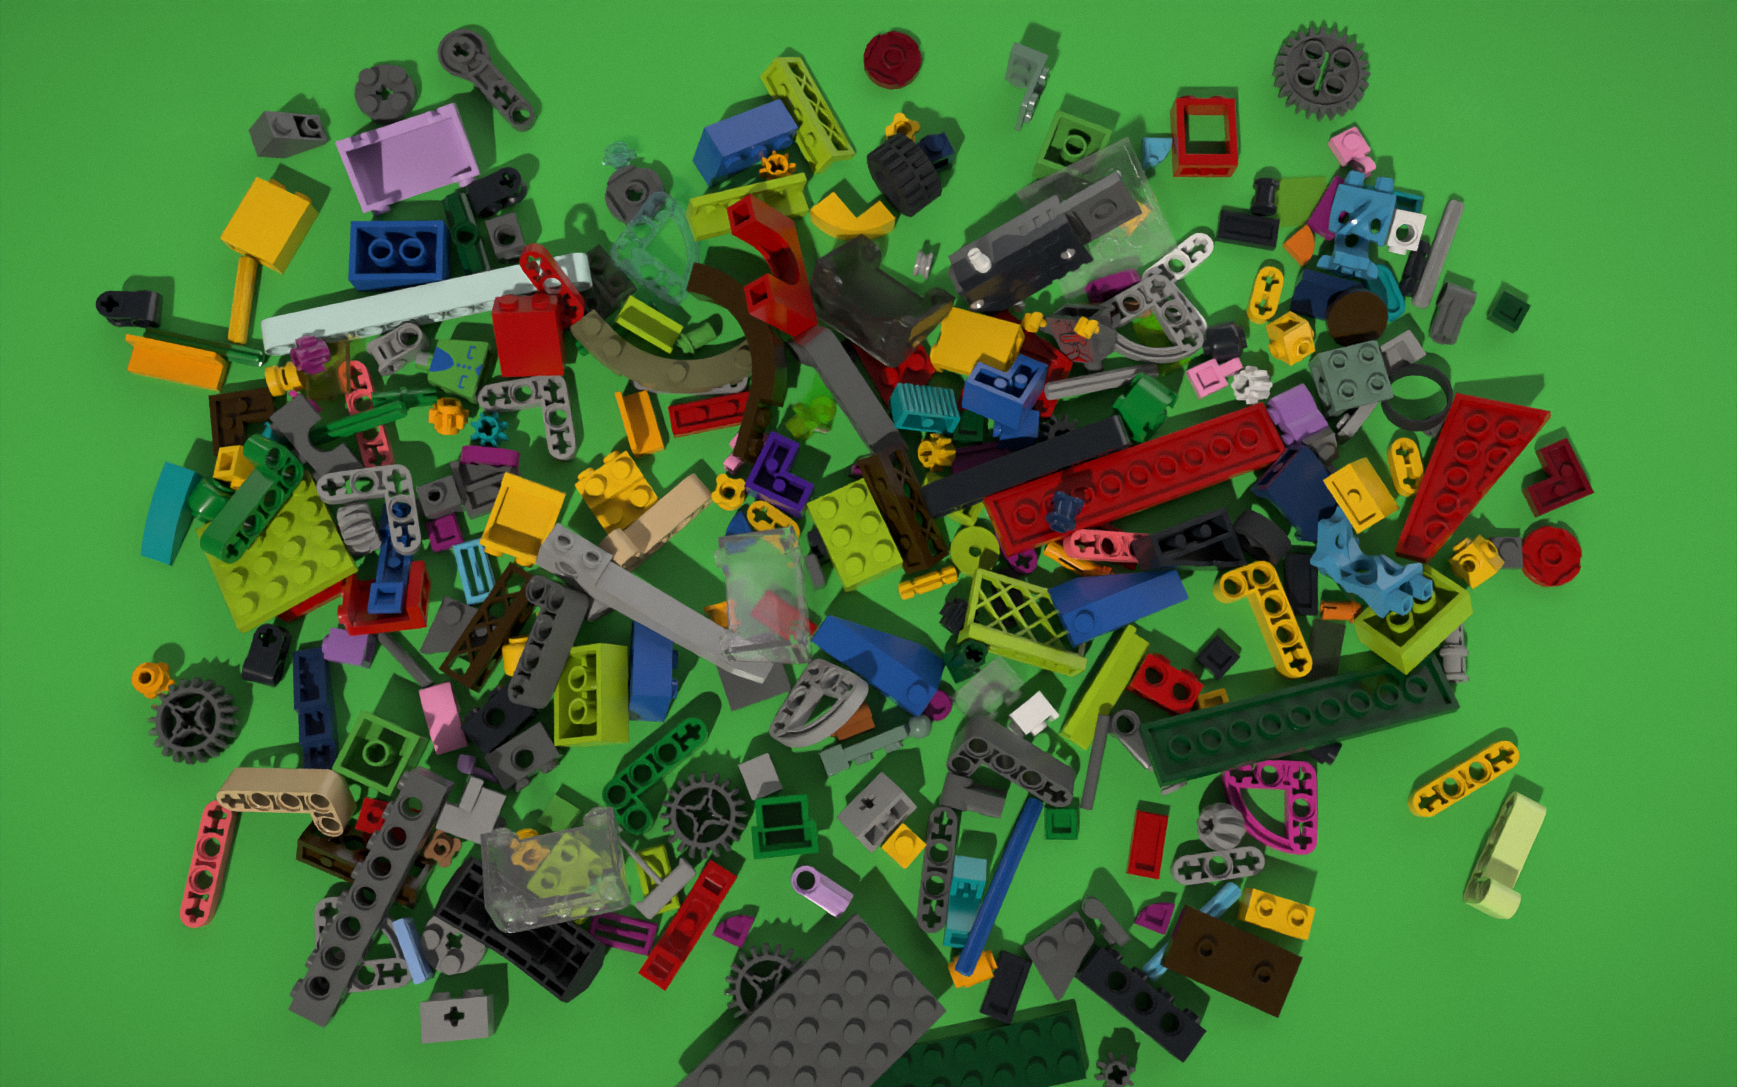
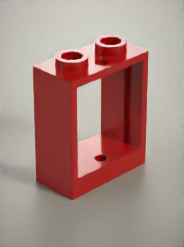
[1170,95,1238,177]

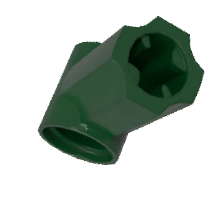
[941,639,989,684]

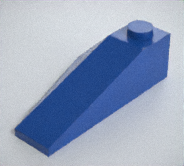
[810,615,945,716]

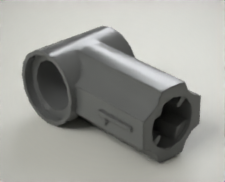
[1428,281,1477,345]
[1108,709,1151,769]
[939,773,1007,818]

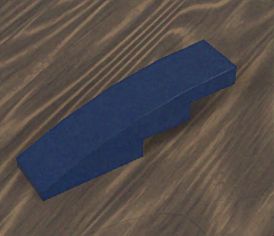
[292,646,339,770]

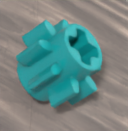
[470,412,509,448]

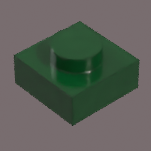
[1486,290,1531,334]
[951,410,984,444]

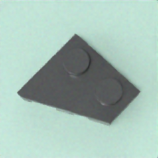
[450,461,522,520]
[419,596,499,655]
[1022,911,1095,1001]

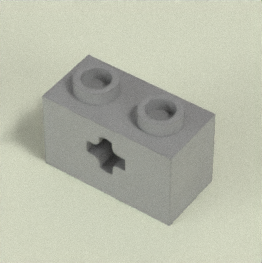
[836,772,917,853]
[420,989,495,1044]

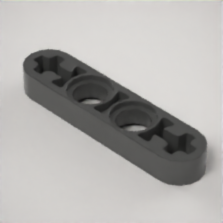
[916,806,958,933]

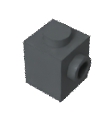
[415,475,466,521]

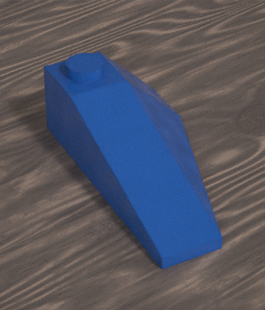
[1047,570,1189,648]

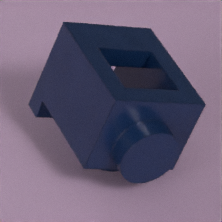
[917,132,955,174]

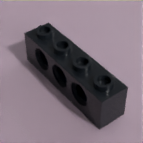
[1074,945,1206,1063]

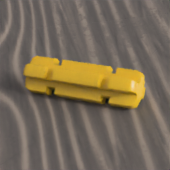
[898,565,958,600]

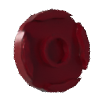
[863,31,922,90]

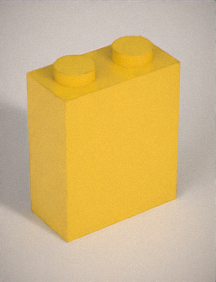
[220,177,319,275]

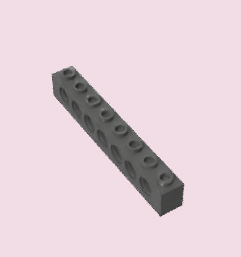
[288,766,455,1028]

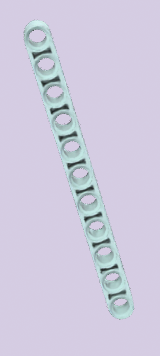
[260,253,592,356]

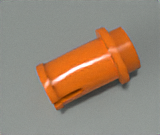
[1320,599,1362,623]

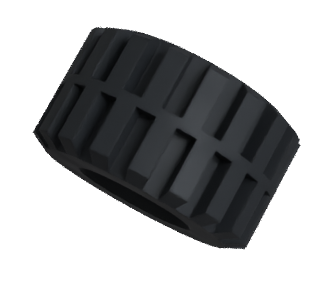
[866,133,942,217]

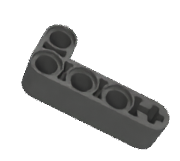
[508,575,589,709]
[946,716,1076,807]

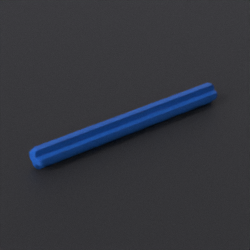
[955,797,1044,977]

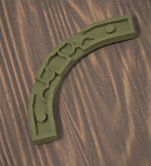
[570,309,787,394]

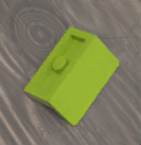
[615,295,683,354]

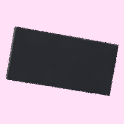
[1215,210,1280,251]
[1283,553,1318,616]
[979,949,1033,1024]

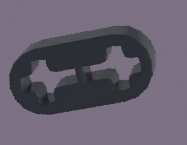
[991,568,1024,628]

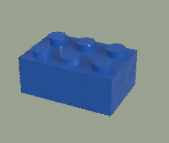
[348,220,452,292]

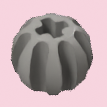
[1196,802,1245,851]

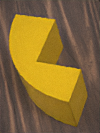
[810,192,895,242]

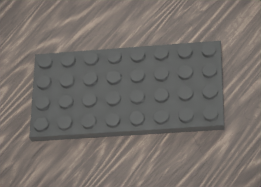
[674,912,947,1087]

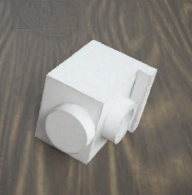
[1007,691,1060,738]

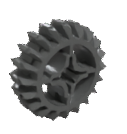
[147,677,240,765]
[660,771,748,859]
[724,942,804,1020]

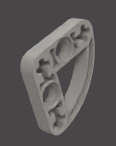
[1099,274,1204,364]
[769,658,869,748]
[314,897,413,993]

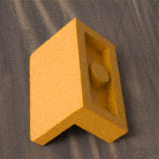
[615,390,665,458]

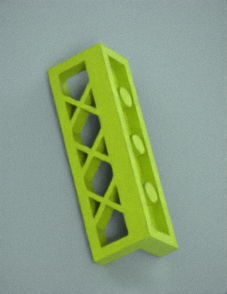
[760,57,855,174]
[685,172,809,242]
[1058,624,1151,751]

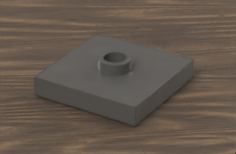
[716,631,792,712]

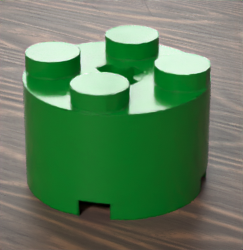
[1110,371,1179,444]

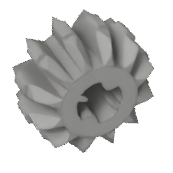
[336,501,382,556]

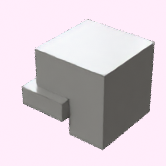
[435,774,506,846]

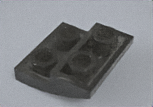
[563,244,637,320]

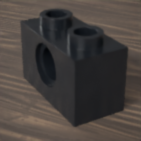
[460,683,539,755]

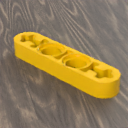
[1408,741,1519,817]

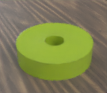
[950,526,1000,577]

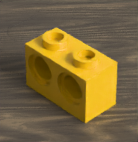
[1235,888,1316,940]

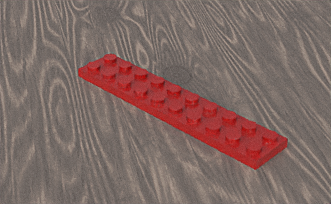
[983,402,1286,558]

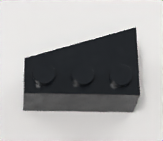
[1131,507,1247,571]

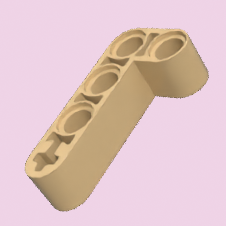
[598,474,713,573]
[216,767,357,837]

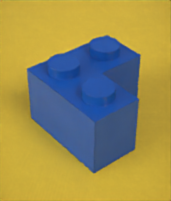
[962,354,1048,430]

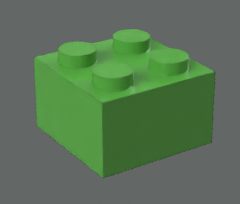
[1032,110,1113,193]
[332,710,429,797]

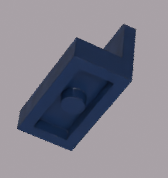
[1289,268,1363,321]

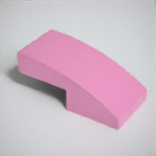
[419,680,469,755]

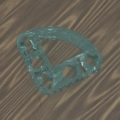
[611,191,700,306]

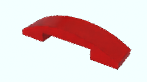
[638,860,737,991]

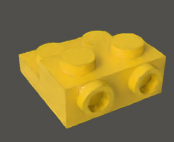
[574,450,659,534]

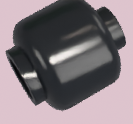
[1202,320,1248,363]

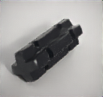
[1399,240,1431,297]

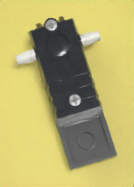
[948,171,1142,317]

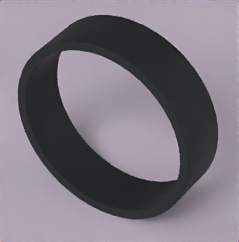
[1381,364,1453,432]

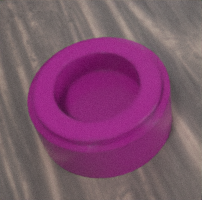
[922,689,952,722]

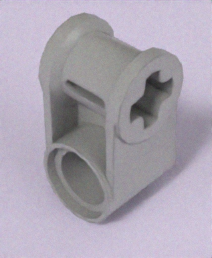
[366,323,431,376]

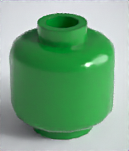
[187,477,235,523]

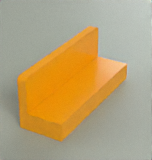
[125,334,229,392]

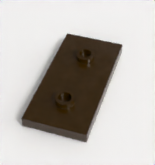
[1160,904,1303,1018]

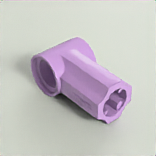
[790,865,854,919]

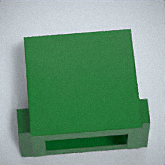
[751,794,819,860]

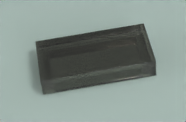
[1301,619,1346,682]

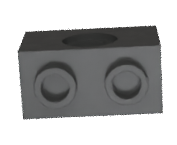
[484,722,564,792]

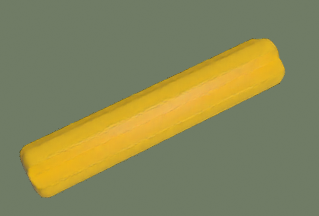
[227,256,258,345]

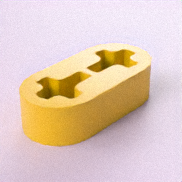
[1246,266,1284,324]
[1386,438,1424,497]
[747,501,800,548]

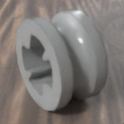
[913,250,934,279]

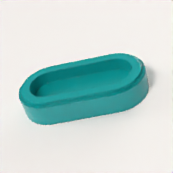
[1361,264,1406,322]

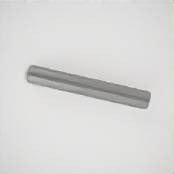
[1412,200,1465,309]
[1044,363,1159,400]

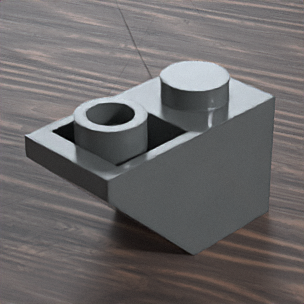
[249,111,328,158]

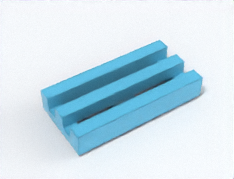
[453,538,500,606]

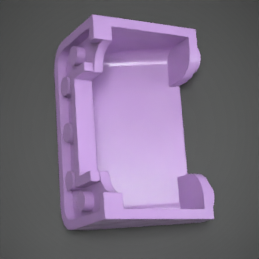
[335,103,481,216]

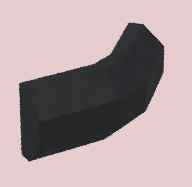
[433,856,606,1003]

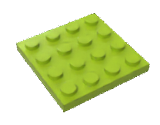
[195,469,359,634]

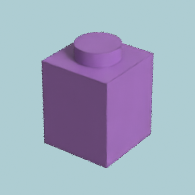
[322,627,377,669]

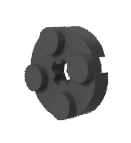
[355,64,417,125]
[605,165,666,228]

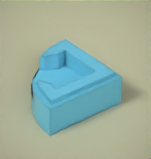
[1141,137,1173,169]

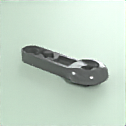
[437,29,536,132]

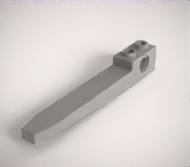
[535,523,774,684]

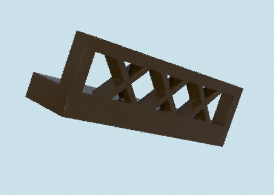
[857,441,950,574]
[439,562,537,693]
[296,820,436,910]

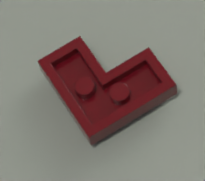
[1521,438,1594,518]

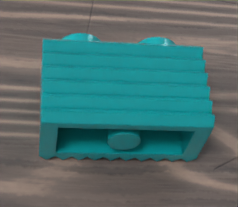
[888,382,961,435]

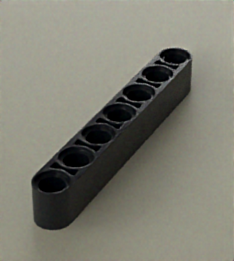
[920,415,1132,519]

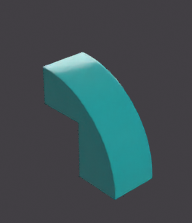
[943,855,987,948]

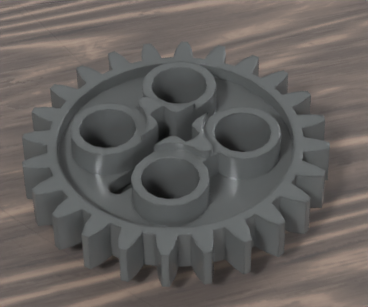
[1272,27,1371,121]

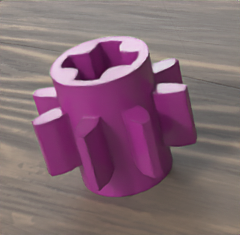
[290,335,331,375]

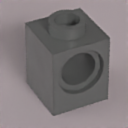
[485,212,527,265]

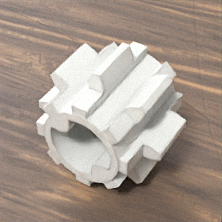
[1231,366,1272,404]

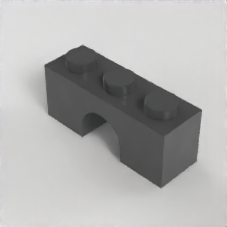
[269,392,364,491]

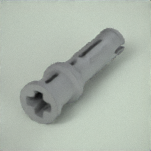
[1439,622,1469,684]

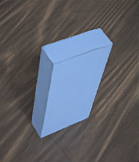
[392,917,434,985]

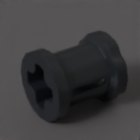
[1250,178,1280,216]

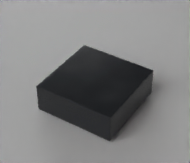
[1195,635,1240,681]

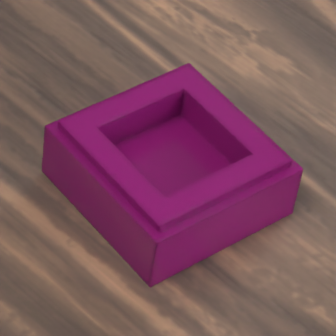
[424,513,465,554]

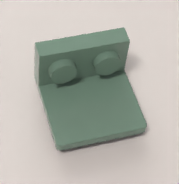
[1004,42,1050,132]
[1308,340,1394,420]

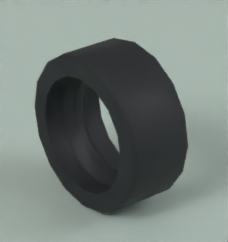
[1232,510,1291,566]

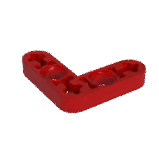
[520,243,585,329]

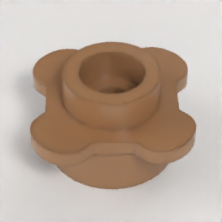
[423,829,462,868]

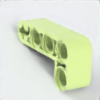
[1463,791,1547,919]

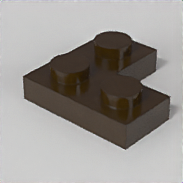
[208,387,277,457]

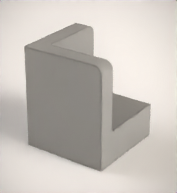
[1379,329,1427,376]
[738,753,783,800]

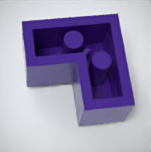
[744,431,815,520]

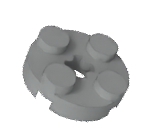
[420,916,488,975]

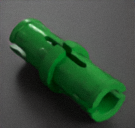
[371,386,437,411]

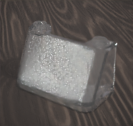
[714,526,812,664]
[480,806,631,933]

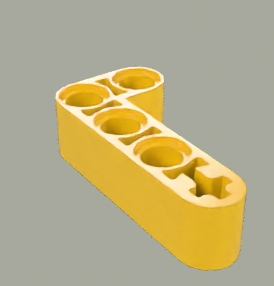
[1213,561,1313,680]

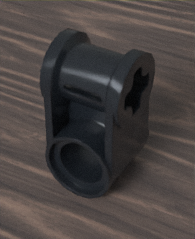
[465,167,528,218]
[95,290,163,328]
[241,624,292,688]

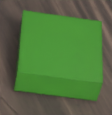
[538,794,584,837]

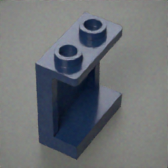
[1251,445,1338,542]

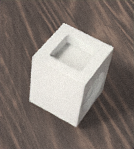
[1384,208,1427,255]

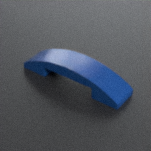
[367,503,415,614]

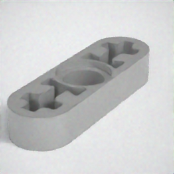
[1170,846,1265,885]

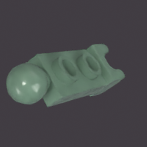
[819,714,932,777]

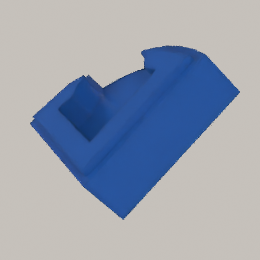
[725,510,756,553]

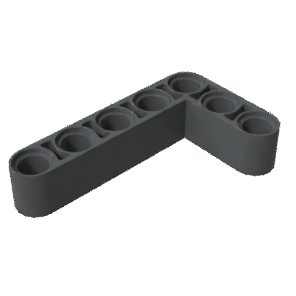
[785,325,910,464]

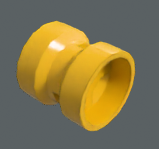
[265,361,307,397]

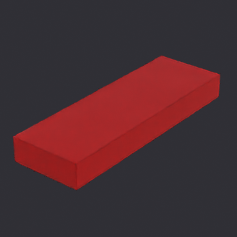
[668,390,750,438]

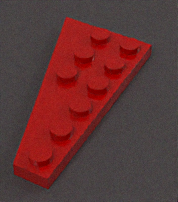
[1395,393,1551,564]

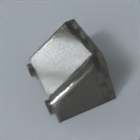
[810,233,956,368]

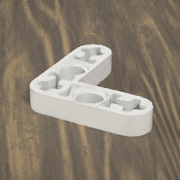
[1141,233,1214,344]

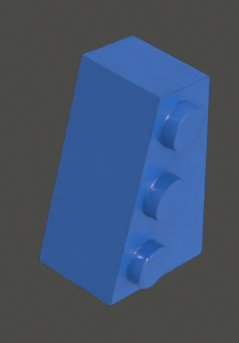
[692,99,798,189]
[628,619,678,722]

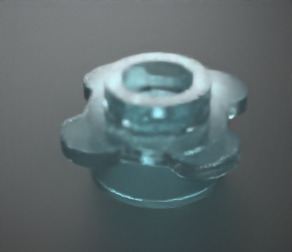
[602,142,637,170]

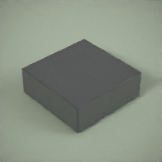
[804,554,826,591]

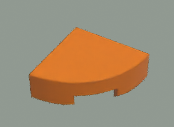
[1283,224,1315,268]

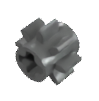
[1094,1051,1136,1087]

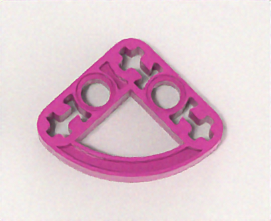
[1221,760,1317,855]

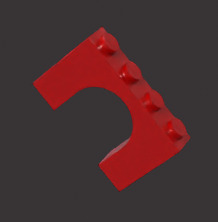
[726,194,818,337]

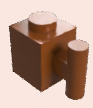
[830,699,875,743]

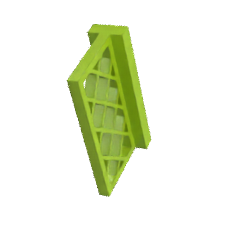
[957,568,1087,677]

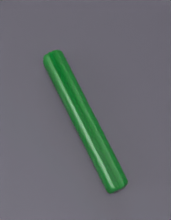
[143,326,266,367]
[309,400,408,446]

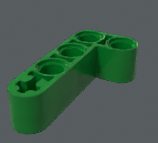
[200,434,304,564]
[602,717,709,835]

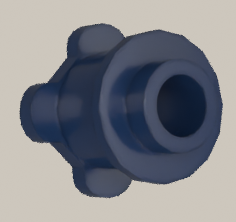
[1045,491,1085,533]

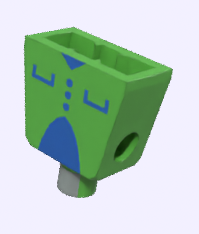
[415,339,495,406]

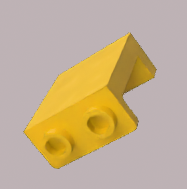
[930,307,1025,376]
[1323,457,1400,534]
[479,472,567,568]

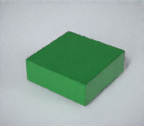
[1044,807,1078,840]

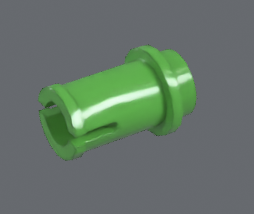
[676,322,717,356]

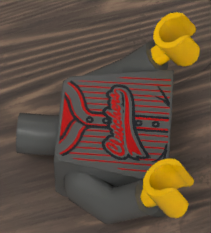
[1021,303,1117,375]

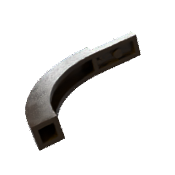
[686,262,787,465]

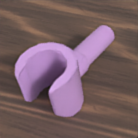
[457,754,498,784]

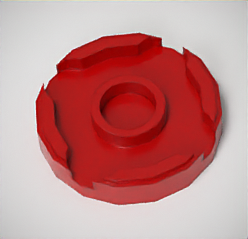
[1521,526,1582,587]

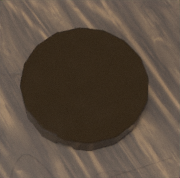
[1325,288,1389,347]

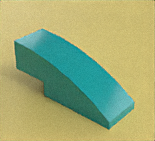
[141,461,204,566]

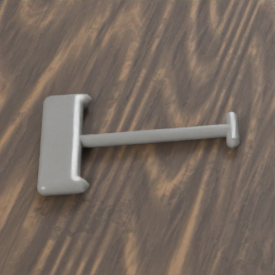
[605,825,696,919]

